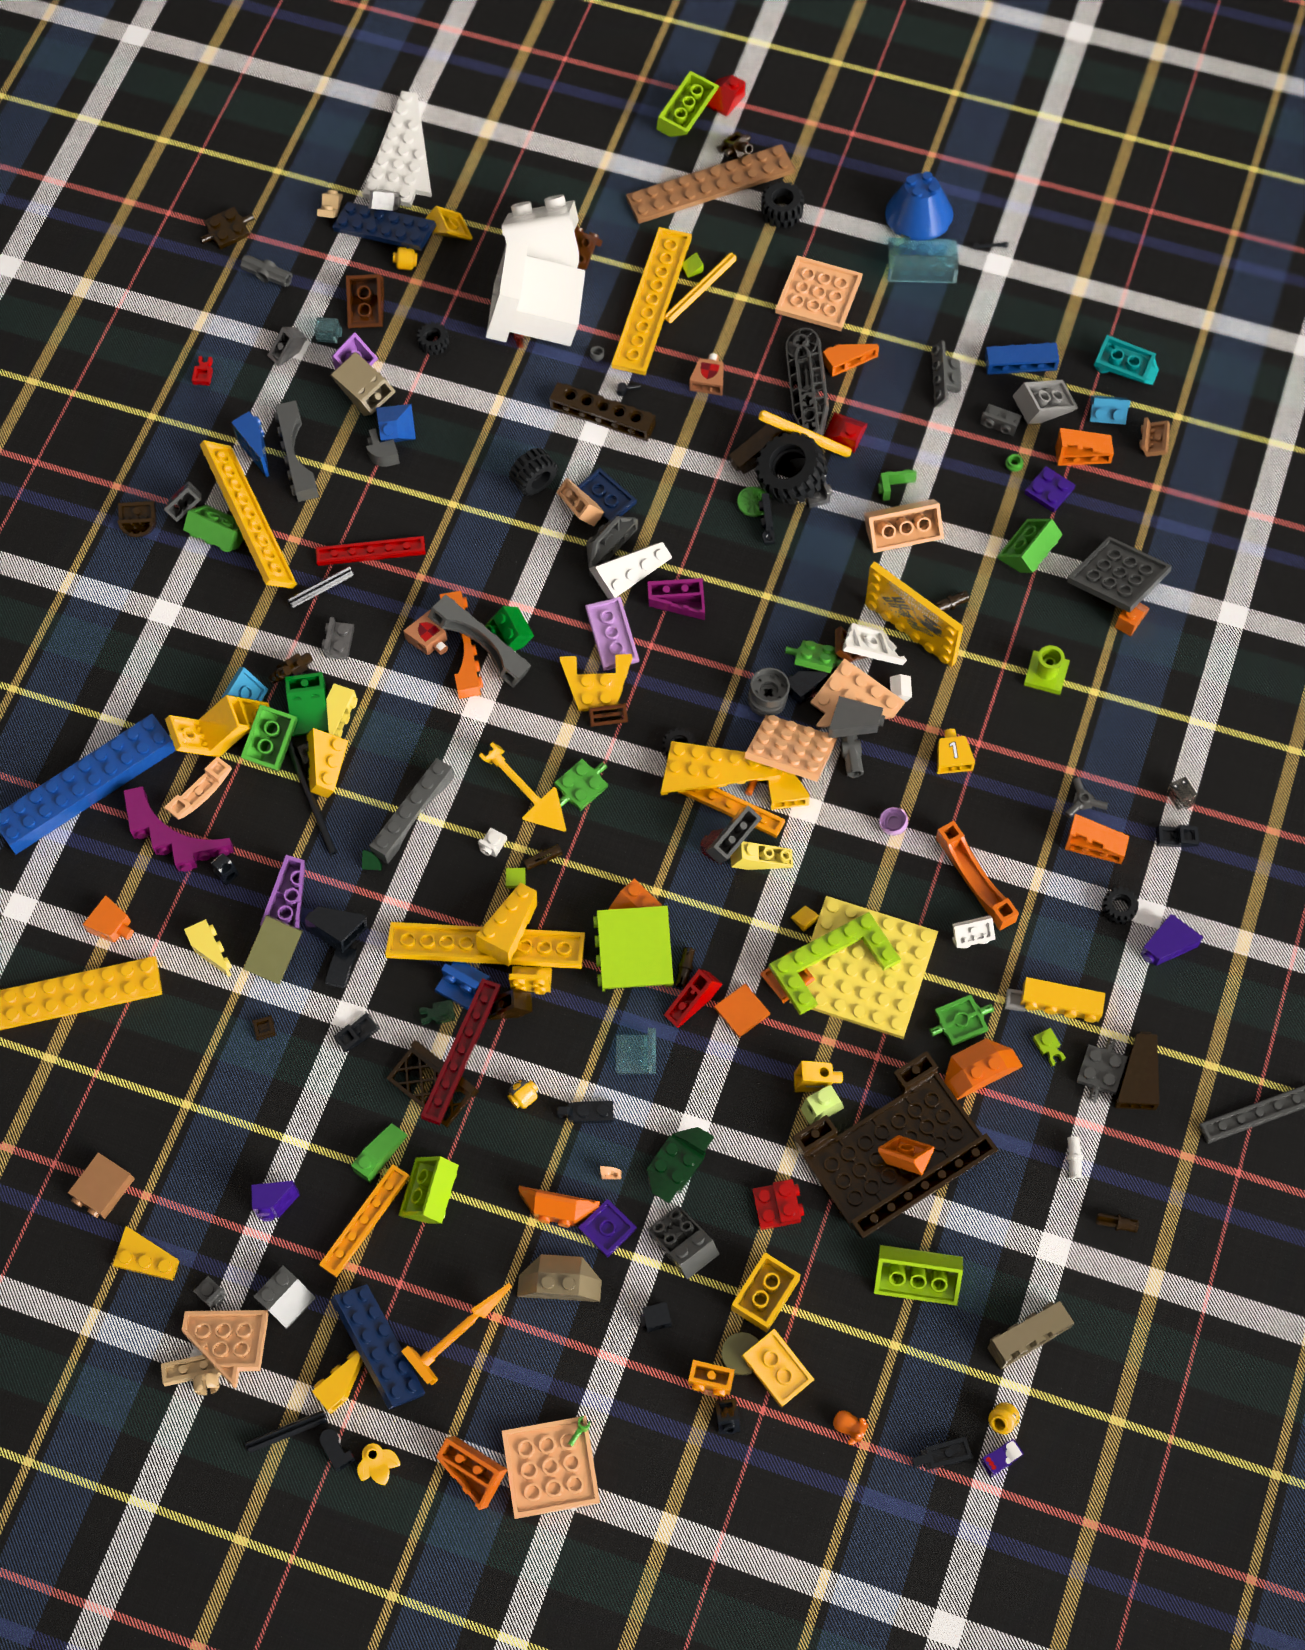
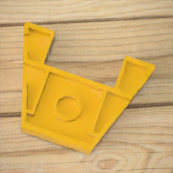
[560,654,632,711]

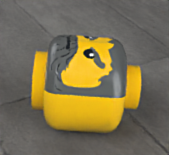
[507,1079,538,1109]

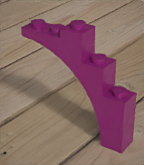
[124,786,234,872]

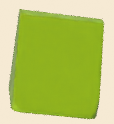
[682,253,704,278]

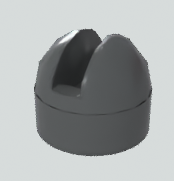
[590,346,604,362]

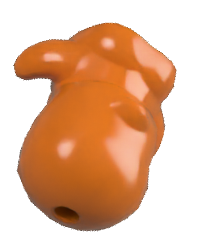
[833,1410,869,1445]

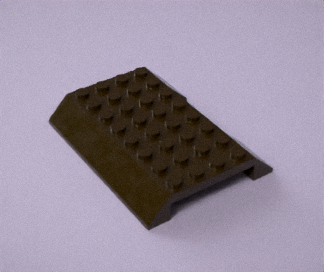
[793,1051,998,1239]

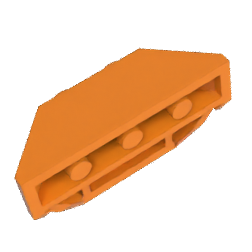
[944,1038,1023,1100]
[518,1186,600,1228]

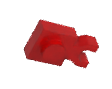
[192,356,213,386]

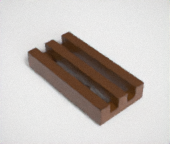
[588,703,628,727]

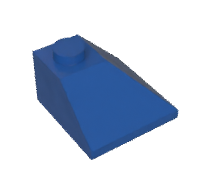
[376,404,416,443]

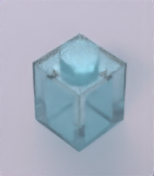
[314,317,342,343]

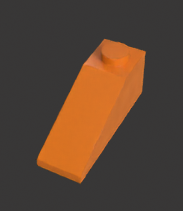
[823,344,879,377]

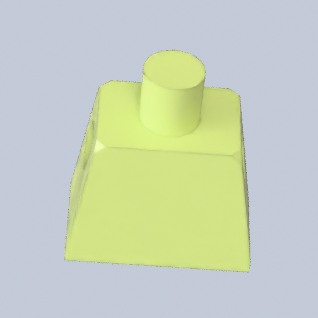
[801,1085,844,1125]

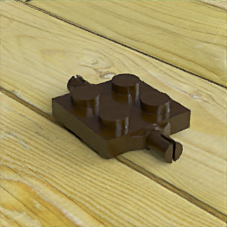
[200,207,255,250]

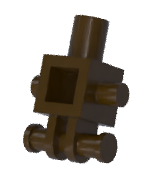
[716,131,753,159]
[269,653,313,684]

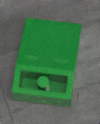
[285,672,329,737]

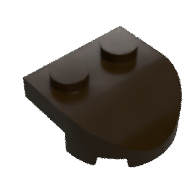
[117,501,156,538]

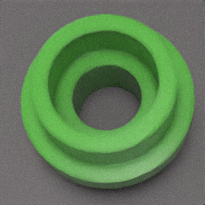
[1005,454,1024,472]

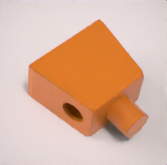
[82,895,134,943]

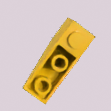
[312,1350,363,1414]

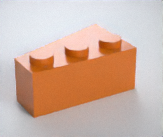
[1055,428,1114,466]
[1065,814,1129,864]
[436,1436,508,1510]

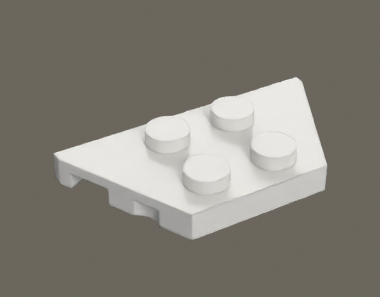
[843,623,907,665]

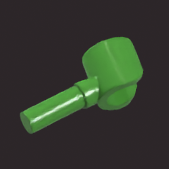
[568,1416,591,1446]

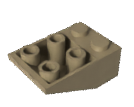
[330,352,396,416]

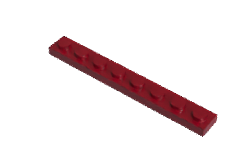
[421,978,501,1126]

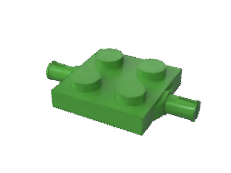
[785,640,843,673]
[554,759,608,811]
[929,995,994,1046]

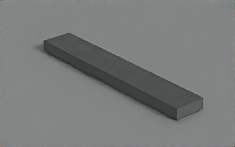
[1199,1085,1305,1144]

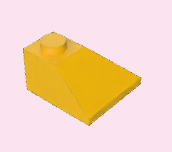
[425,206,473,241]

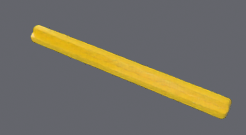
[665,253,736,323]
[758,410,852,458]

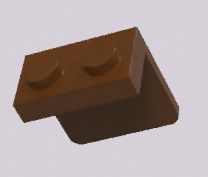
[574,226,603,270]

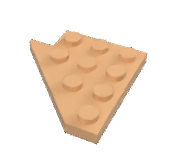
[811,658,905,729]
[182,1310,269,1388]

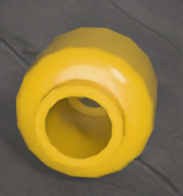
[393,247,418,270]
[988,1402,1020,1435]

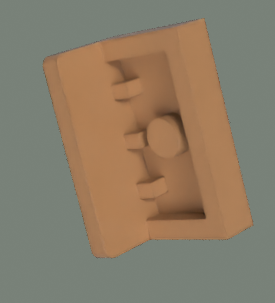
[1139,417,1170,457]

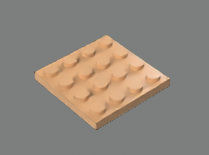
[775,255,863,331]
[745,715,838,782]
[502,1416,600,1519]

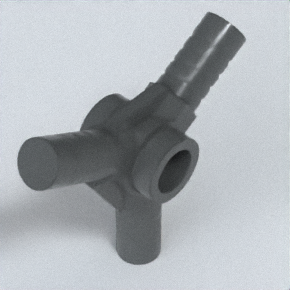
[1065,777,1108,818]

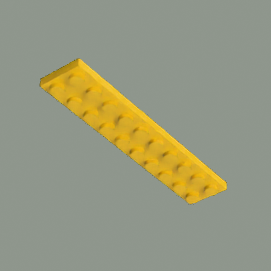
[612,227,692,375]
[200,440,297,589]
[385,922,585,969]
[0,956,162,1030]

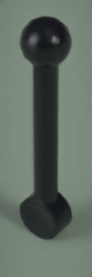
[973,241,1009,250]

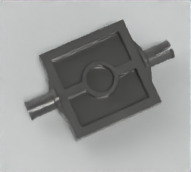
[1077,1038,1128,1103]

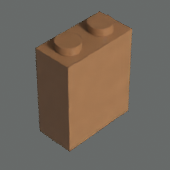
[68,1153,135,1219]

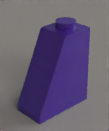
[1140,914,1204,966]

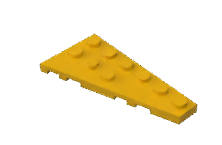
[661,741,782,795]

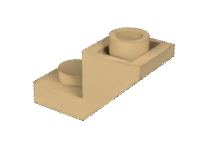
[317,190,343,218]

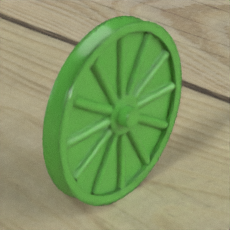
[737,487,766,517]

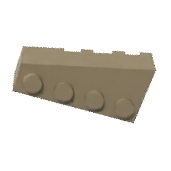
[987,1301,1074,1370]

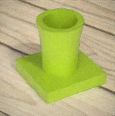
[1024,645,1070,695]

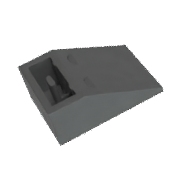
[647,1205,720,1280]

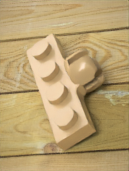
[161,1355,221,1395]

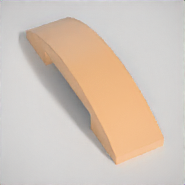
[164,756,232,820]

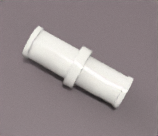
[1067,1137,1083,1180]

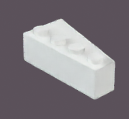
[589,542,672,599]

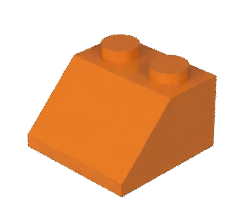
[608,879,662,910]

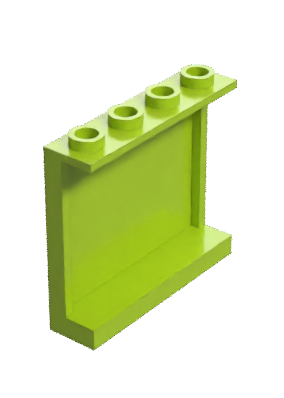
[593,906,674,991]

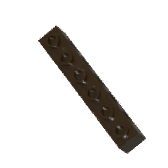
[549,382,656,442]

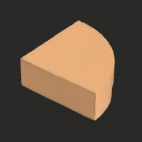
[600,1166,622,1179]

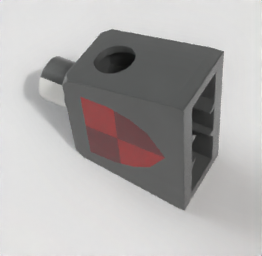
[164,481,201,522]

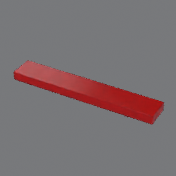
[316,536,426,566]

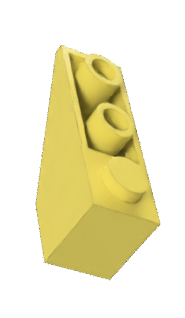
[326,684,358,738]
[731,841,793,870]
[184,919,232,976]

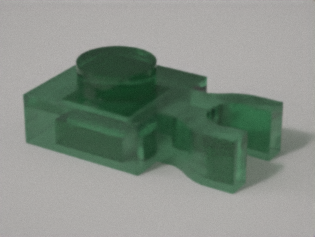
[419,1000,456,1025]

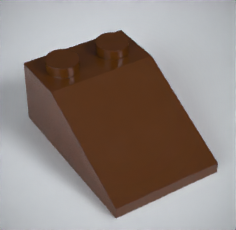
[346,274,384,328]

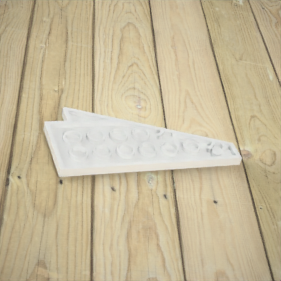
[362,91,432,207]

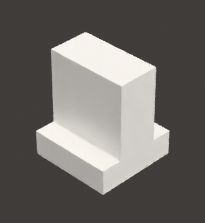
[486,240,585,346]

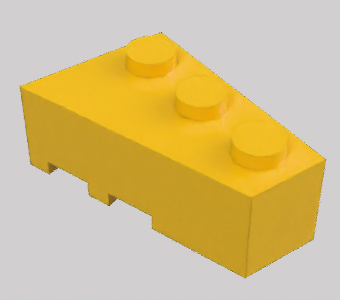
[307,728,348,798]

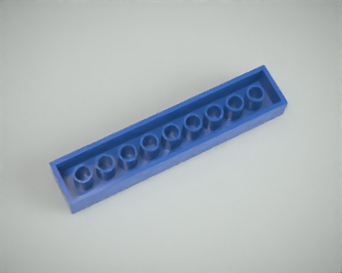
[0,714,176,855]

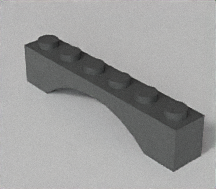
[274,400,319,502]
[428,594,531,688]
[370,758,454,864]

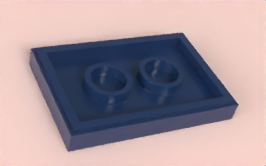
[578,468,637,522]

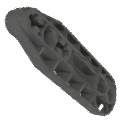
[785,328,829,436]

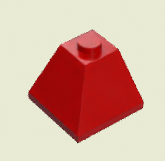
[707,75,746,117]
[824,412,868,453]

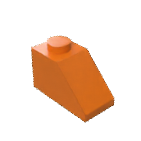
[1115,603,1150,637]

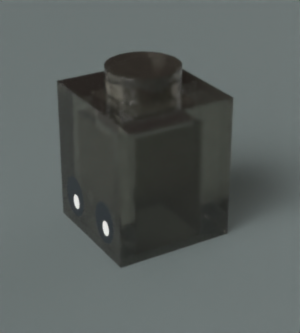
[1166,777,1198,811]

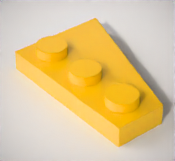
[113,1226,180,1281]

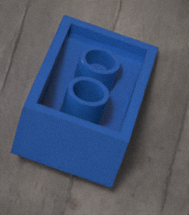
[231,411,269,478]

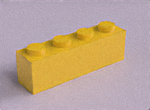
[1020,977,1105,1023]

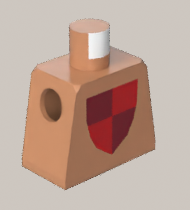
[690,353,724,396]
[403,610,448,655]

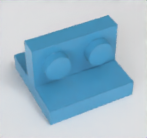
[1090,395,1130,425]
[221,667,269,701]

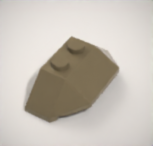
[517,1254,602,1302]

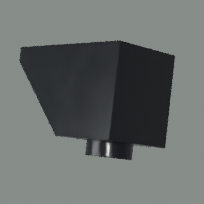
[788,671,828,705]

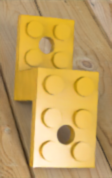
[165,695,270,757]

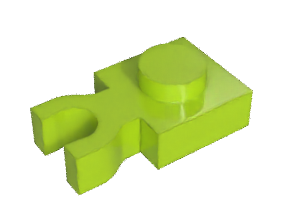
[1032,1028,1066,1067]

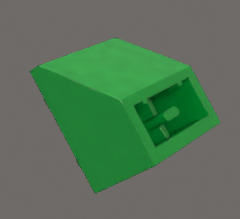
[485,606,534,651]

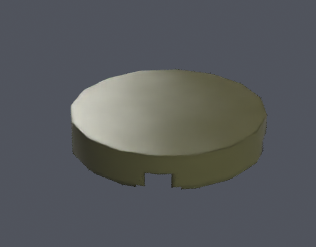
[721,1332,759,1375]

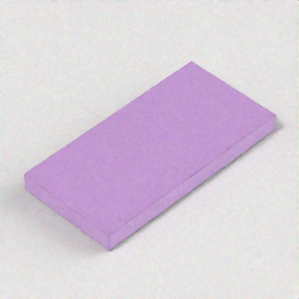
[585,597,639,671]

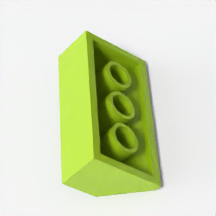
[656,71,719,137]
[874,1245,963,1306]

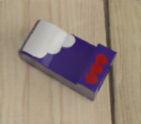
[980,1439,1024,1478]

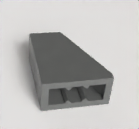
[828,696,885,738]

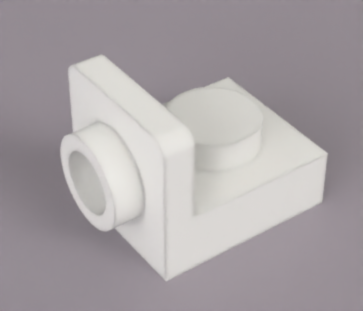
[478,828,507,857]

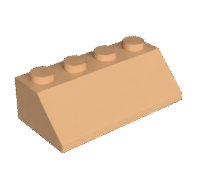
[864,499,944,553]

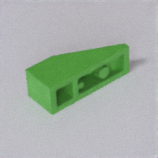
[351,1123,408,1183]

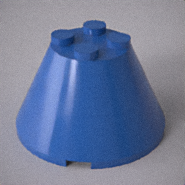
[885,171,953,241]

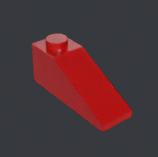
[664,969,722,1028]

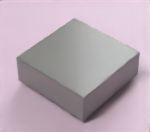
[1005,988,1025,1012]

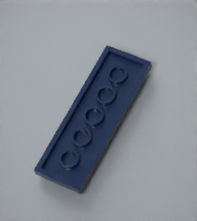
[332,202,436,251]
[330,1284,425,1409]

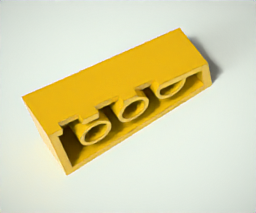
[475,882,537,966]

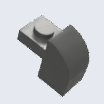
[366,428,400,467]

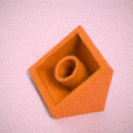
[878,1135,934,1175]

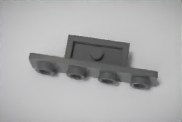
[931,340,961,407]

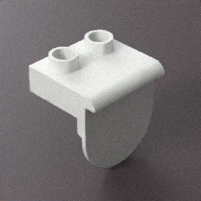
[502,195,579,268]

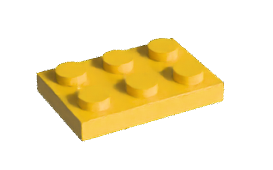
[741,1329,814,1407]

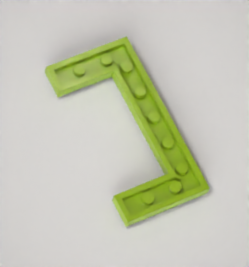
[769,912,901,1015]

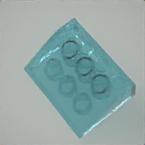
[887,238,958,283]

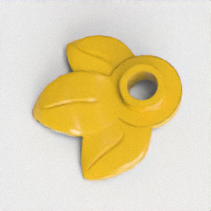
[357,1443,400,1485]

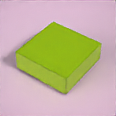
[506,868,526,888]

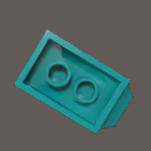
[1094,335,1159,385]

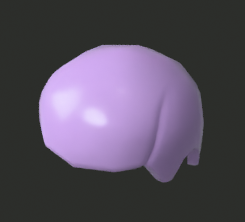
[879,807,908,836]

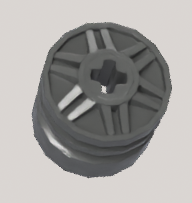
[747,667,790,717]

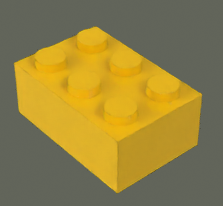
[731,1253,801,1333]

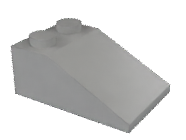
[1013,380,1078,424]

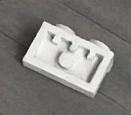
[952,915,995,948]

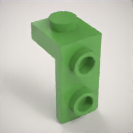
[878,469,917,501]

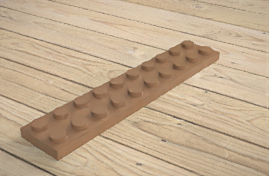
[626,144,795,224]

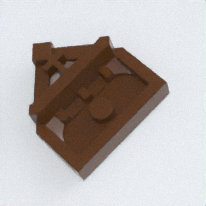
[835,626,867,662]

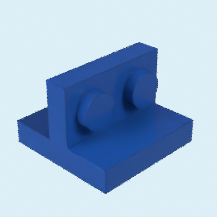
[435,962,490,1010]

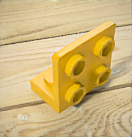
[509,966,552,995]

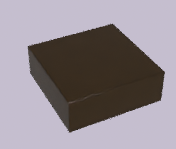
[252,1016,277,1041]

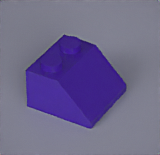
[251,1181,299,1222]

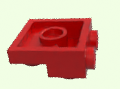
[752,1179,804,1230]

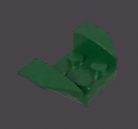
[647,1127,714,1204]

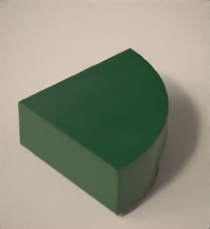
[362,850,382,870]

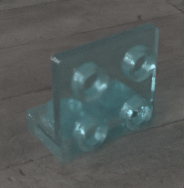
[616,1028,656,1074]

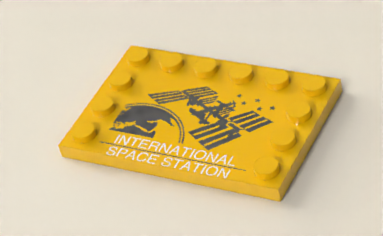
[865,561,964,667]

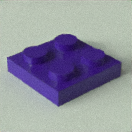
[1024,466,1075,513]
[578,1199,637,1258]

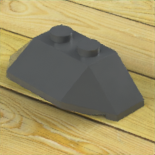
[586,516,638,578]

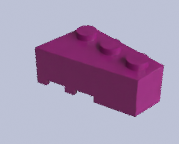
[647,578,705,620]

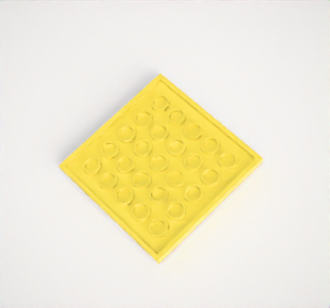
[790,896,938,1039]

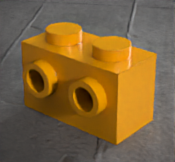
[688,1360,735,1397]

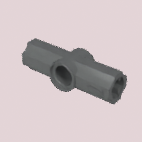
[240,255,293,287]
[840,735,864,778]

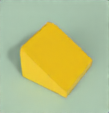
[791,905,819,932]

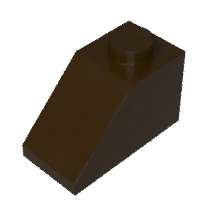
[488,989,532,1020]

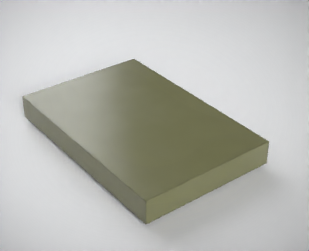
[243,915,303,985]

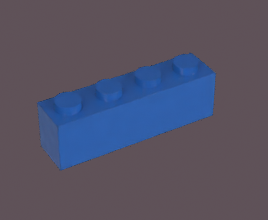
[985,342,1059,375]

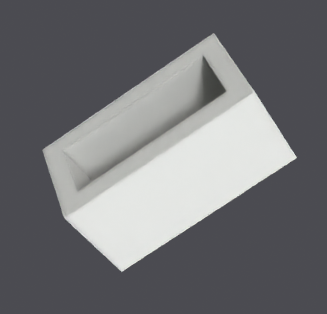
[890,674,912,702]

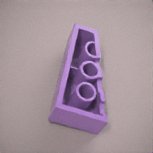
[260,855,305,929]

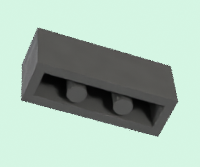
[706,805,762,864]

